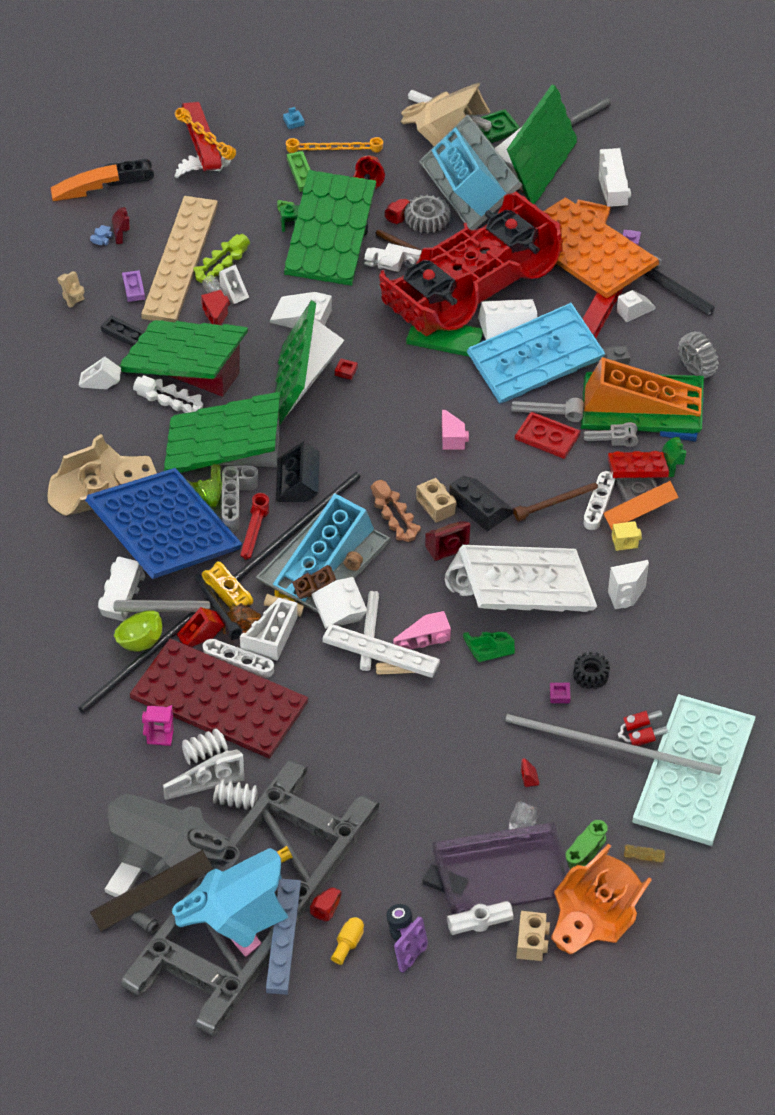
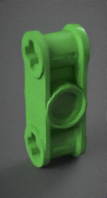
[564,820,608,872]

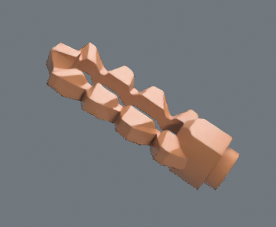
[370,480,421,542]

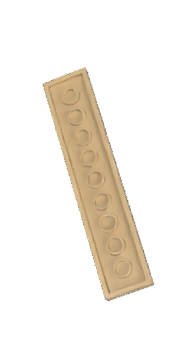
[141,196,218,322]

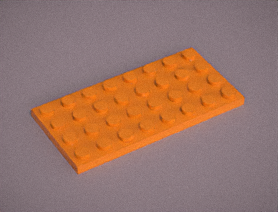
[543,197,659,298]

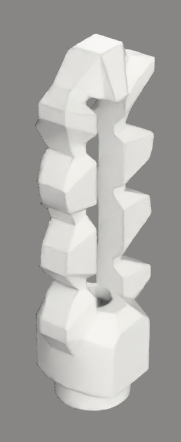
[133,375,204,413]

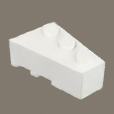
[598,148,631,207]
[98,557,146,621]
[240,598,297,661]

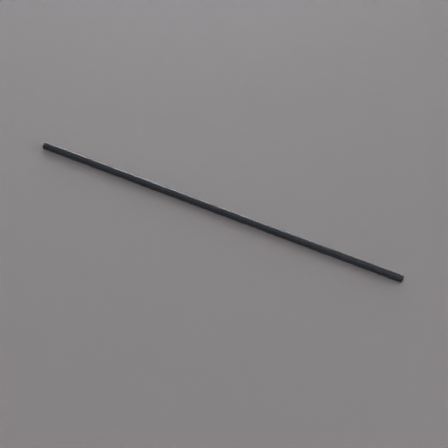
[78,472,361,713]

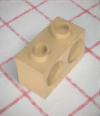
[416,478,457,523]
[516,911,550,961]

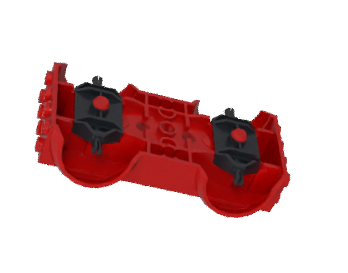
[379,192,563,336]

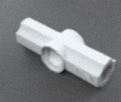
[447,901,513,935]

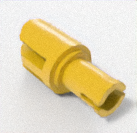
[331,917,364,965]

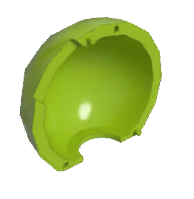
[114,611,162,652]

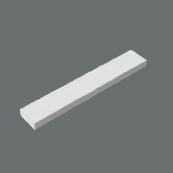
[323,624,440,678]

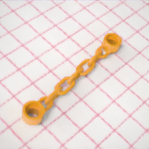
[175,108,236,160]
[286,137,383,153]

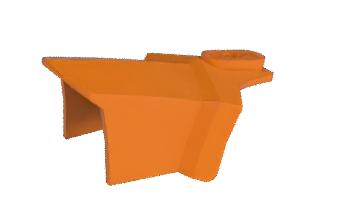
[551,844,652,954]

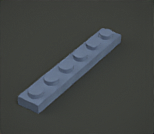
[266,879,301,995]

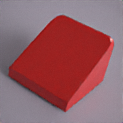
[521,758,540,787]

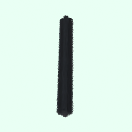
[645,268,715,315]

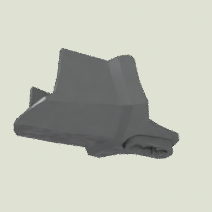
[108,793,229,877]

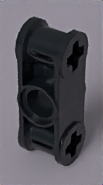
[104,159,154,186]

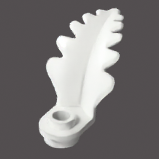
[175,152,231,178]

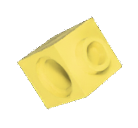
[612,521,642,551]

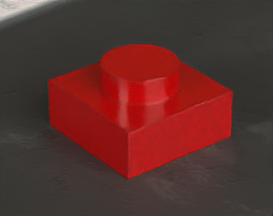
[335,358,358,380]

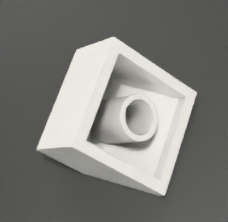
[608,560,649,609]
[312,577,367,629]

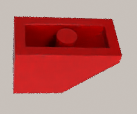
[201,290,230,325]
[177,607,224,647]

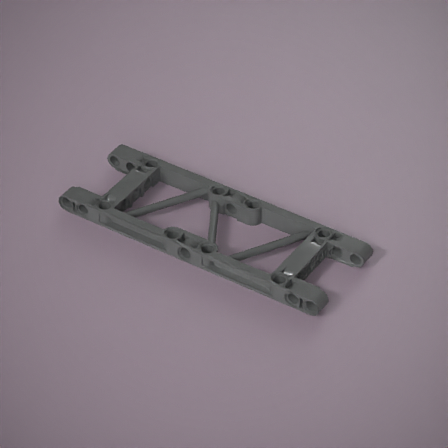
[121,759,380,1036]

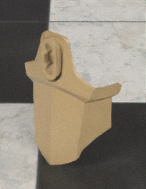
[401,83,491,146]
[48,434,157,516]

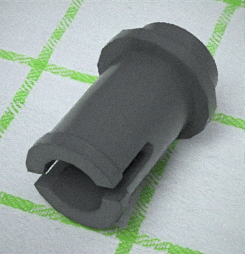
[131,910,159,934]

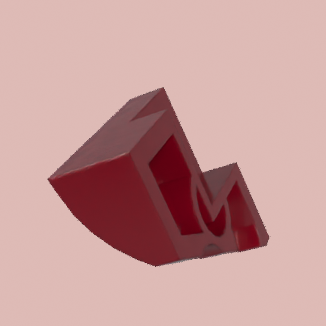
[112,207,130,244]

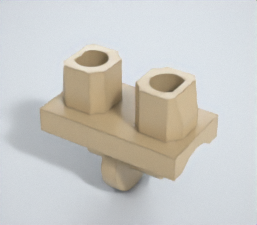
[57,271,85,307]

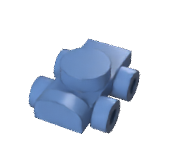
[90,225,113,245]

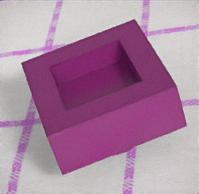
[549,683,571,703]

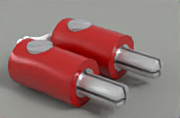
[618,710,668,746]

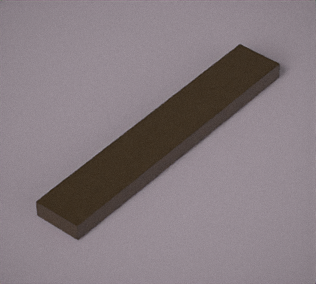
[90,850,213,931]

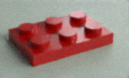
[608,451,669,478]

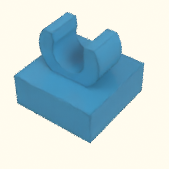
[283,107,305,129]

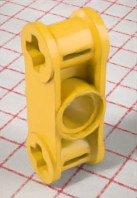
[202,562,254,614]

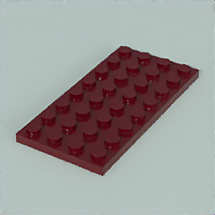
[130,638,308,759]

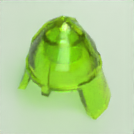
[186,464,222,507]

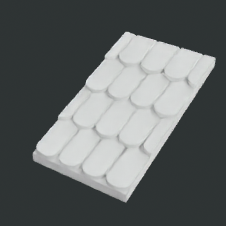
[459,545,597,612]

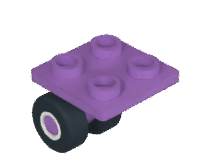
[386,904,428,973]

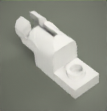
[364,243,422,272]

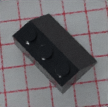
[276,441,320,502]
[449,475,514,532]

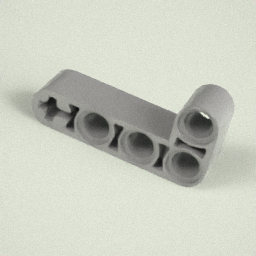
[222,466,258,533]

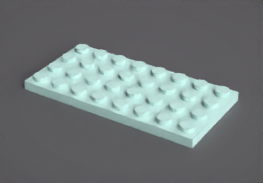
[632,694,756,846]

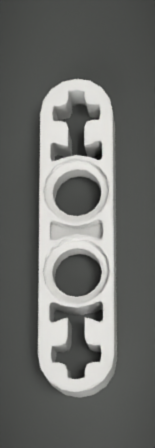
[583,471,615,530]
[203,639,274,678]

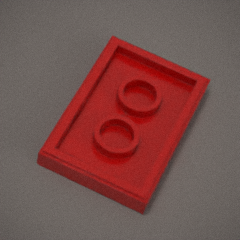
[515,412,581,459]

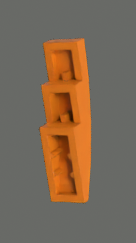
[51,164,119,201]
[603,481,679,530]

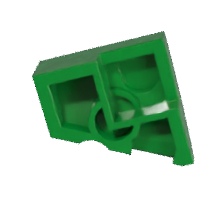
[662,437,686,477]
[463,632,515,662]

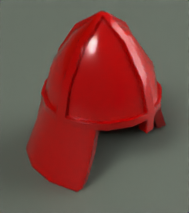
[353,155,385,189]

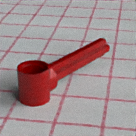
[240,493,269,560]

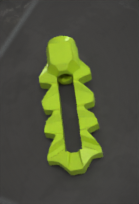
[193,234,250,283]

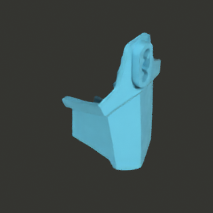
[172,848,288,947]

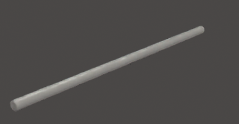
[506,714,722,775]

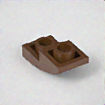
[292,565,336,599]

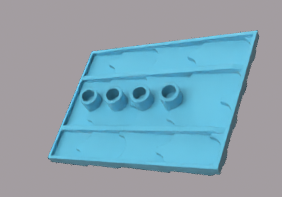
[467,303,605,404]

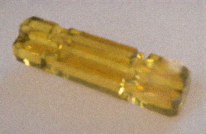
[624,845,665,862]

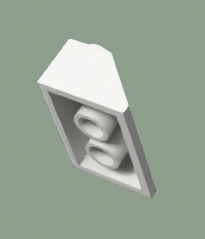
[478,299,537,340]

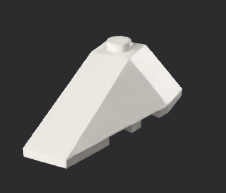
[163,750,244,800]

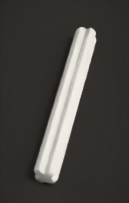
[360,591,379,671]

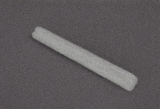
[113,600,210,612]

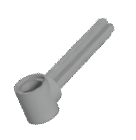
[511,398,584,422]

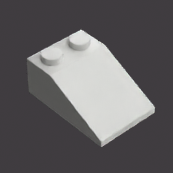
[270,292,332,328]

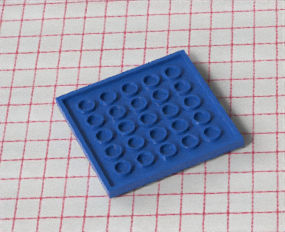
[85,468,242,579]

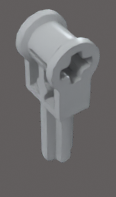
[584,422,638,447]

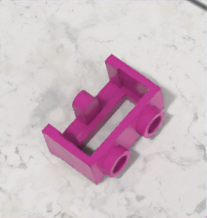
[142,705,174,746]

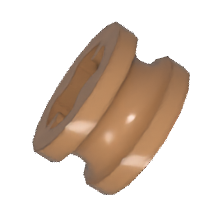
[344,551,363,571]

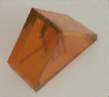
[222,603,261,634]

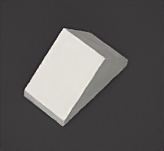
[219,265,249,304]

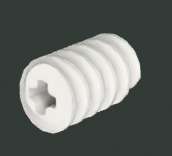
[182,729,228,765]
[213,779,258,810]

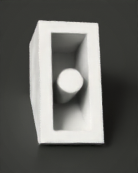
[617,290,656,322]
[79,357,121,389]

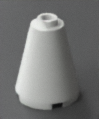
[444,551,474,596]

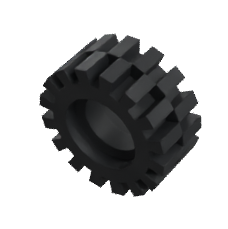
[573,652,610,689]

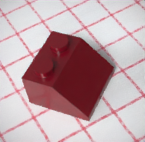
[425,521,471,561]

